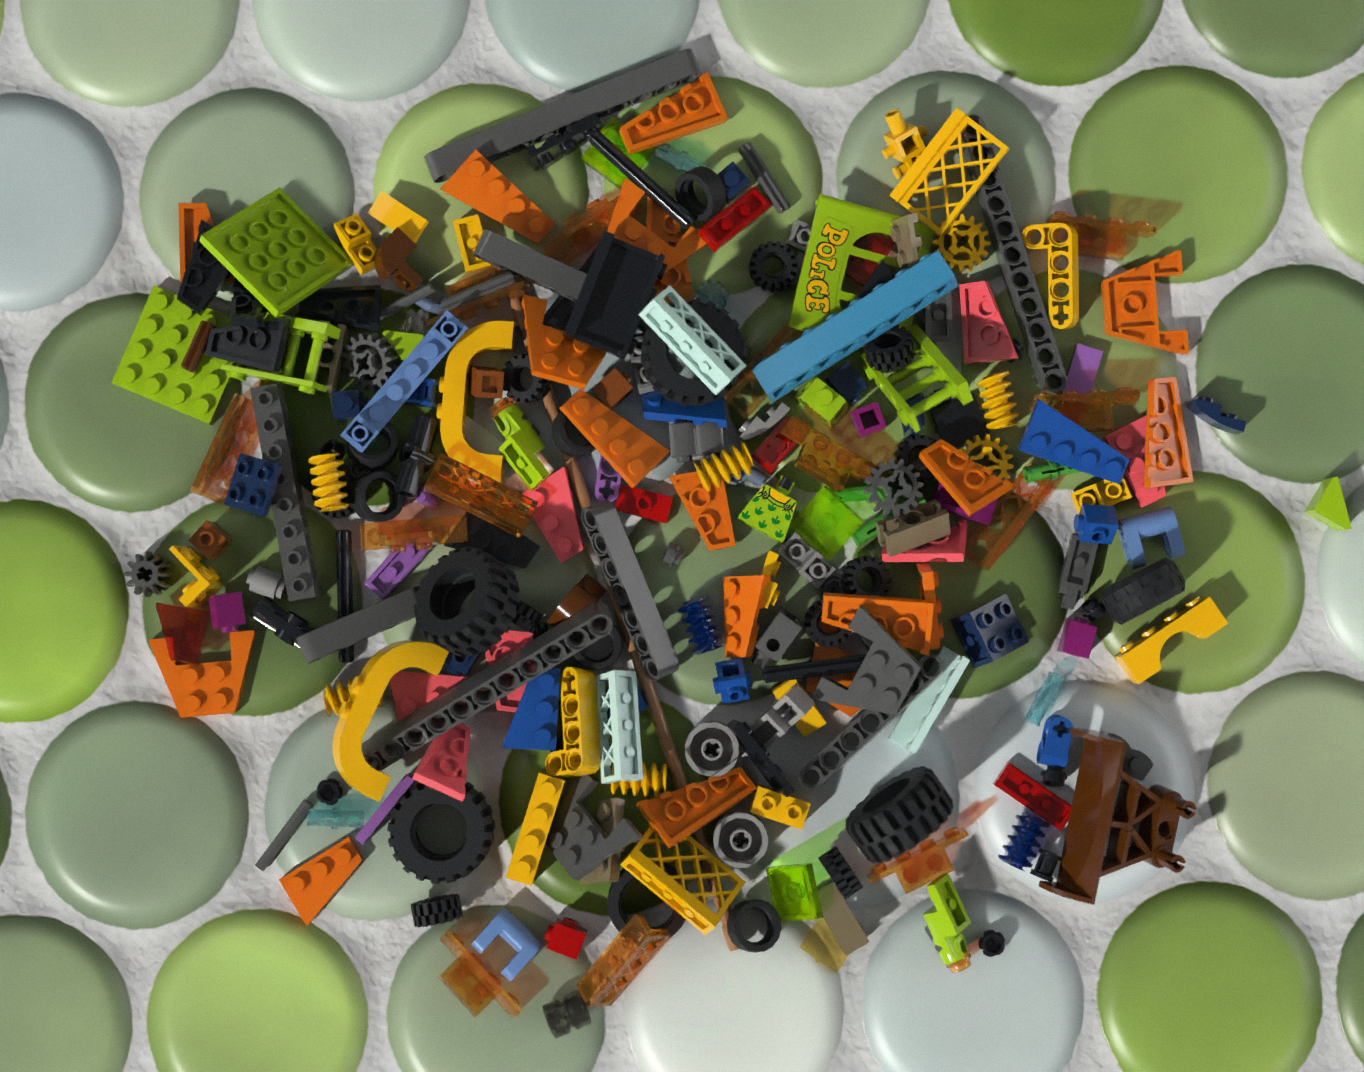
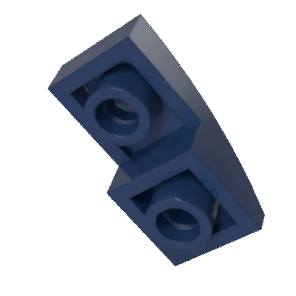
[1188,396,1246,435]

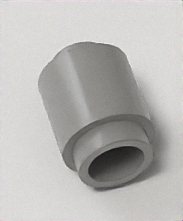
[246,566,287,599]

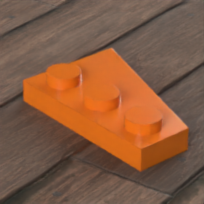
[178,203,235,284]
[919,439,1013,516]
[669,471,736,551]
[914,562,944,650]
[723,575,771,657]

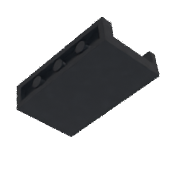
[564,230,667,360]

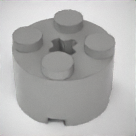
[685,720,739,777]
[713,810,768,868]

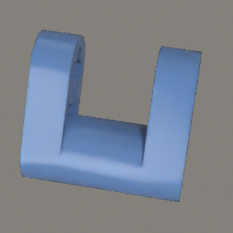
[1118,507,1185,570]
[470,907,544,982]

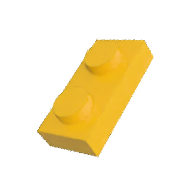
[453,214,492,274]

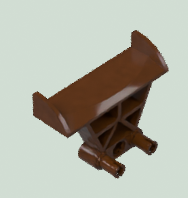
[1039,727,1196,904]

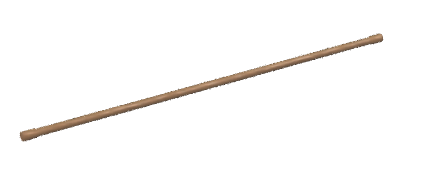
[496,267,739,951]

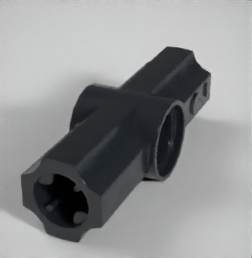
[394,415,439,499]
[251,597,320,660]

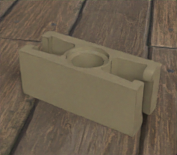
[315,320,351,393]
[876,499,951,557]
[809,881,870,956]

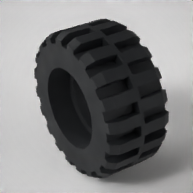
[640,299,747,406]
[414,547,520,657]
[845,766,953,864]
[387,782,495,884]

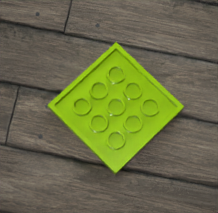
[199,187,353,317]
[111,286,236,425]

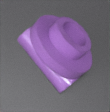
[416,483,442,510]

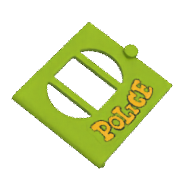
[787,194,935,349]

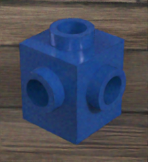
[712,658,753,704]

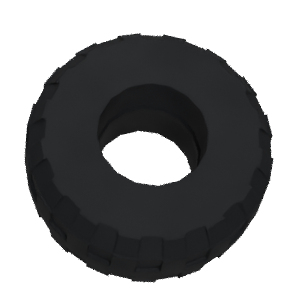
[1102,557,1185,625]

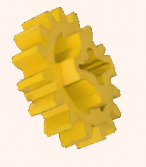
[931,214,991,274]
[958,434,1014,480]

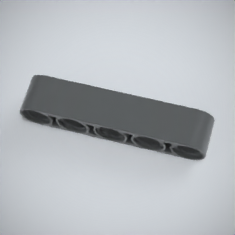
[296,585,420,664]

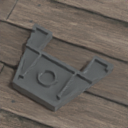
[811,604,922,715]
[545,774,643,880]

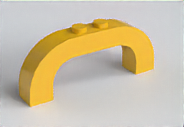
[437,321,516,484]
[332,640,449,802]

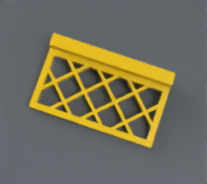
[889,108,1010,236]
[620,826,745,935]

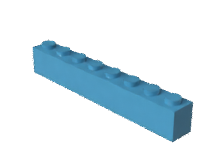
[751,251,958,403]

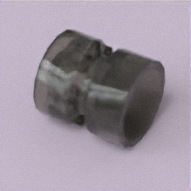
[543,990,592,1039]

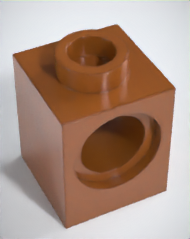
[469,366,504,399]
[591,368,634,410]
[188,520,234,560]

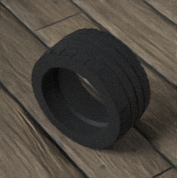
[607,862,688,944]

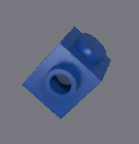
[1074,504,1119,544]

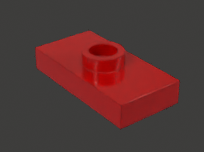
[751,416,806,474]
[615,484,673,524]

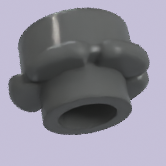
[662,542,684,567]

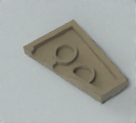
[890,212,922,269]
[579,798,625,885]

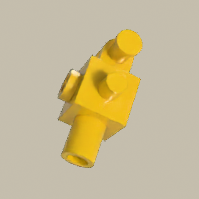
[882,109,928,180]

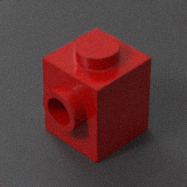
[544,917,587,960]

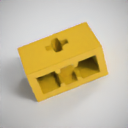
[749,783,811,829]

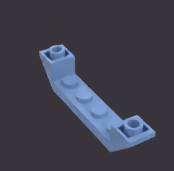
[340,310,468,453]

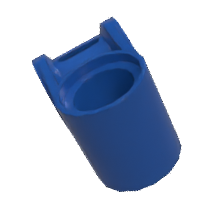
[404,378,440,408]
[1036,715,1073,769]

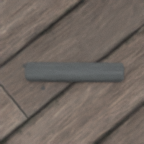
[739,142,790,214]
[441,271,517,313]

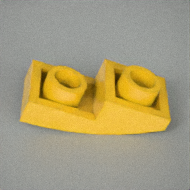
[368,191,429,244]
[334,213,377,275]
[1070,475,1133,514]
[761,550,781,609]
[772,679,827,738]

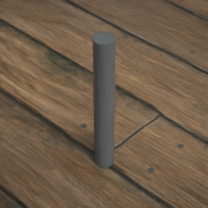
[381,283,435,321]
[255,799,313,871]

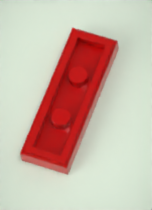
[697,185,772,252]
[993,762,1072,831]

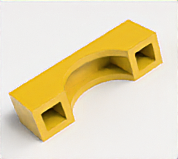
[1114,595,1228,684]
[505,770,567,886]

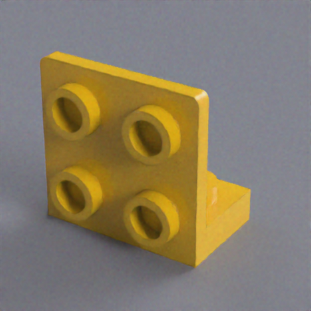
[169,545,224,608]

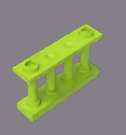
[221,312,341,395]
[861,324,973,433]

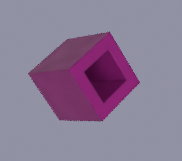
[849,402,887,439]
[208,592,246,633]
[1057,616,1097,659]

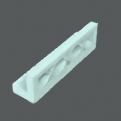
[639,285,746,395]
[888,646,970,754]
[596,670,643,784]

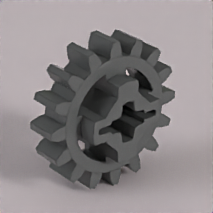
[342,332,398,391]
[863,458,924,518]

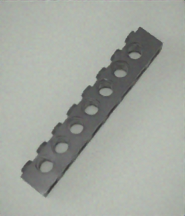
[250,383,322,602]

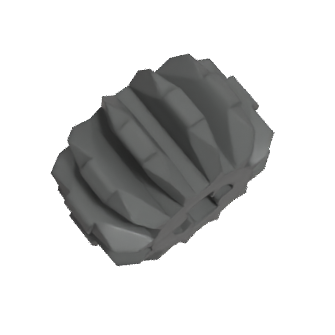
[124,551,173,597]

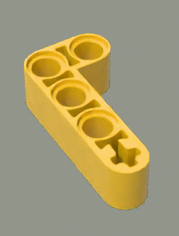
[1021,223,1079,329]
[545,667,601,777]

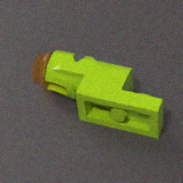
[489,397,550,491]
[923,873,972,973]

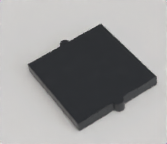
[930,393,990,447]

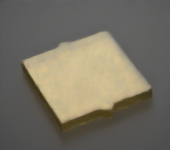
[799,915,848,973]

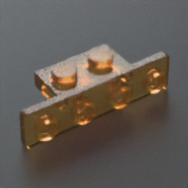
[542,196,643,264]
[1046,211,1157,261]
[426,267,531,327]
[1028,387,1141,432]
[780,416,882,493]
[360,515,468,552]
[867,826,969,894]
[438,931,522,1018]

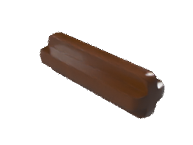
[181,320,216,373]

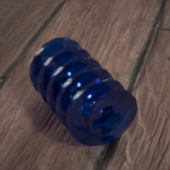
[677,595,723,655]
[998,811,1051,872]

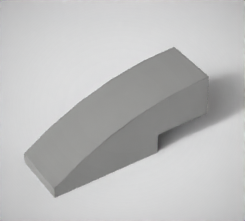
[750,683,815,749]

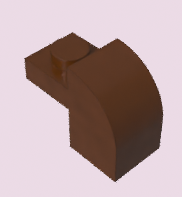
[374,227,423,293]
[547,573,607,635]

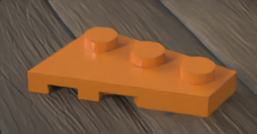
[279,836,364,926]

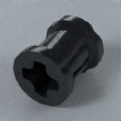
[1030,848,1062,882]

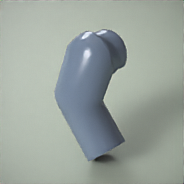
[415,296,446,315]
[730,466,767,486]

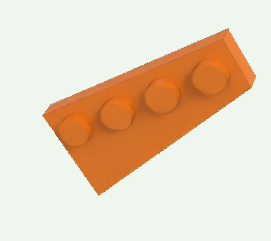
[440,149,555,243]
[1144,376,1194,489]
[559,389,670,488]
[821,592,934,656]
[637,767,757,849]

